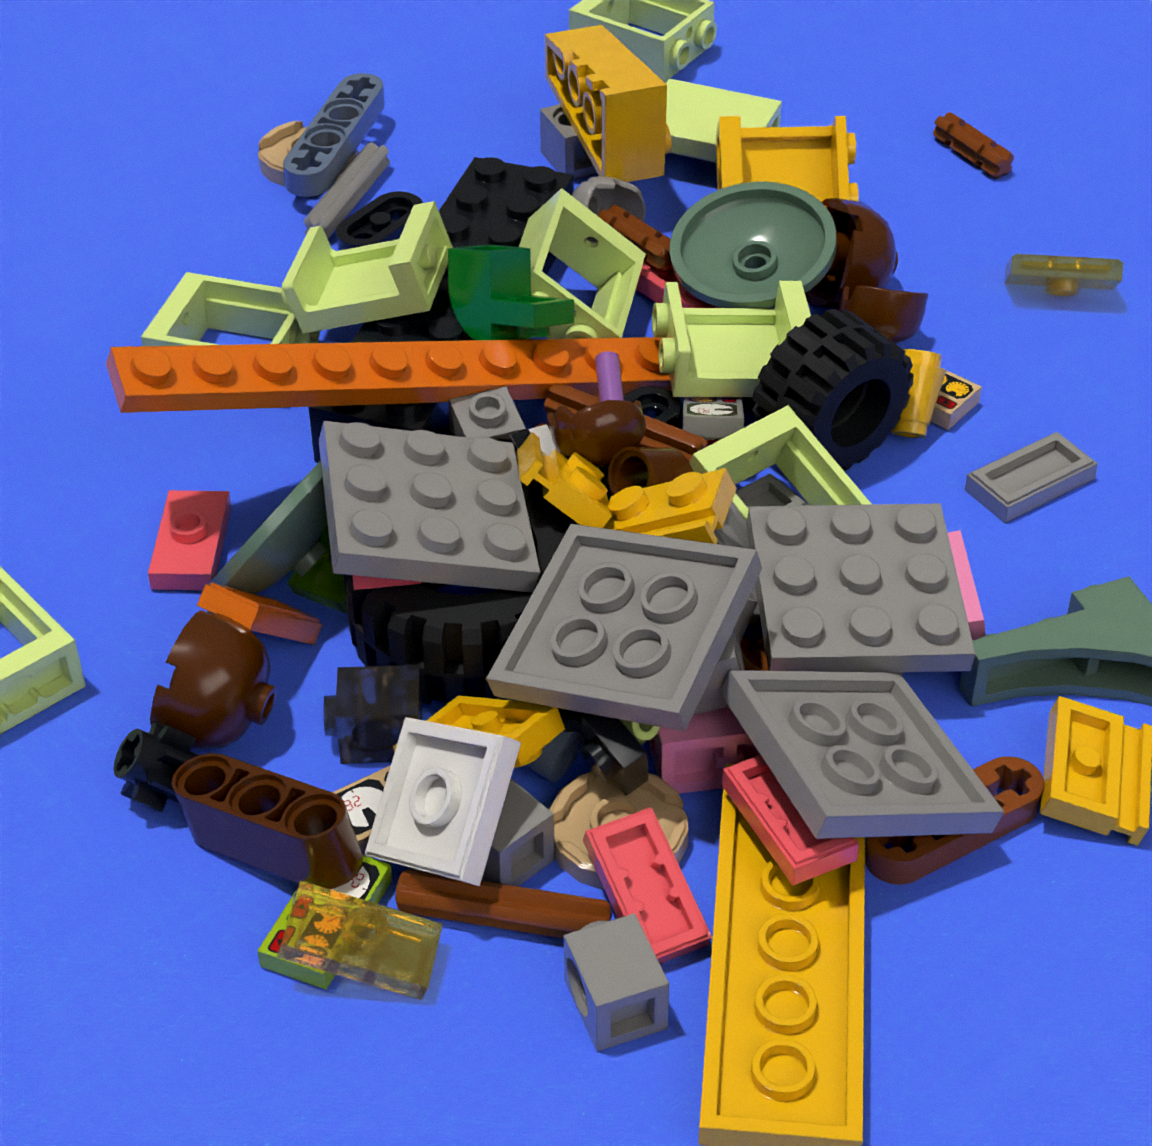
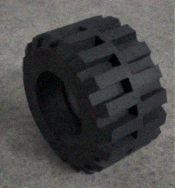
[752,309,914,471]

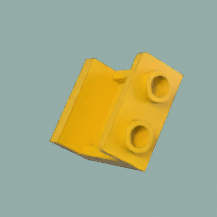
[715,116,859,207]

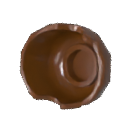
[839,286,929,344]
[547,400,646,468]

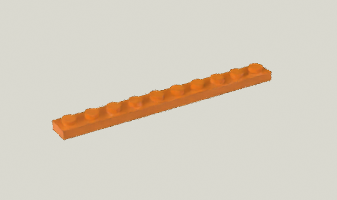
[106,337,672,413]

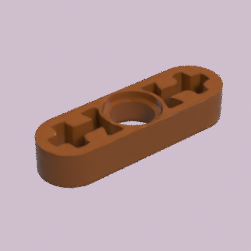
[865,756,1044,885]

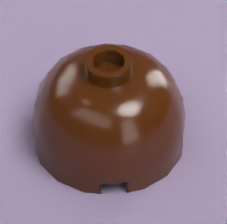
[805,198,898,309]
[150,610,277,750]

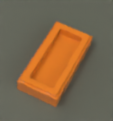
[197,582,323,645]

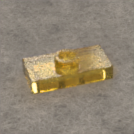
[1004,254,1123,296]
[277,880,443,1000]

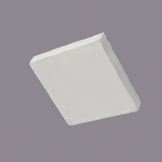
[364,717,521,886]

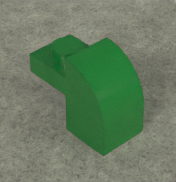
[448,244,574,340]

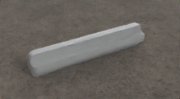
[303,142,390,239]

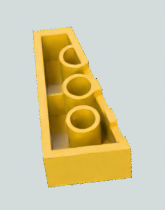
[544,25,672,182]

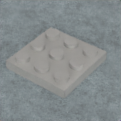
[319,421,540,593]
[746,503,975,673]
[486,524,762,731]
[720,670,1004,839]

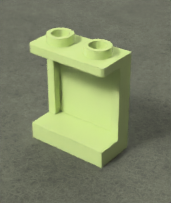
[666,78,782,162]
[281,201,453,334]
[652,281,811,397]

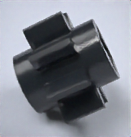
[113,720,199,812]

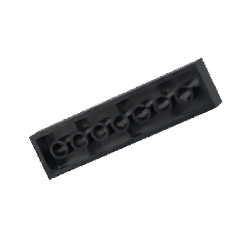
[308,157,574,463]

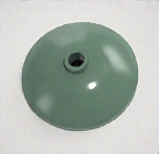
[670,182,837,308]
[201,460,328,594]

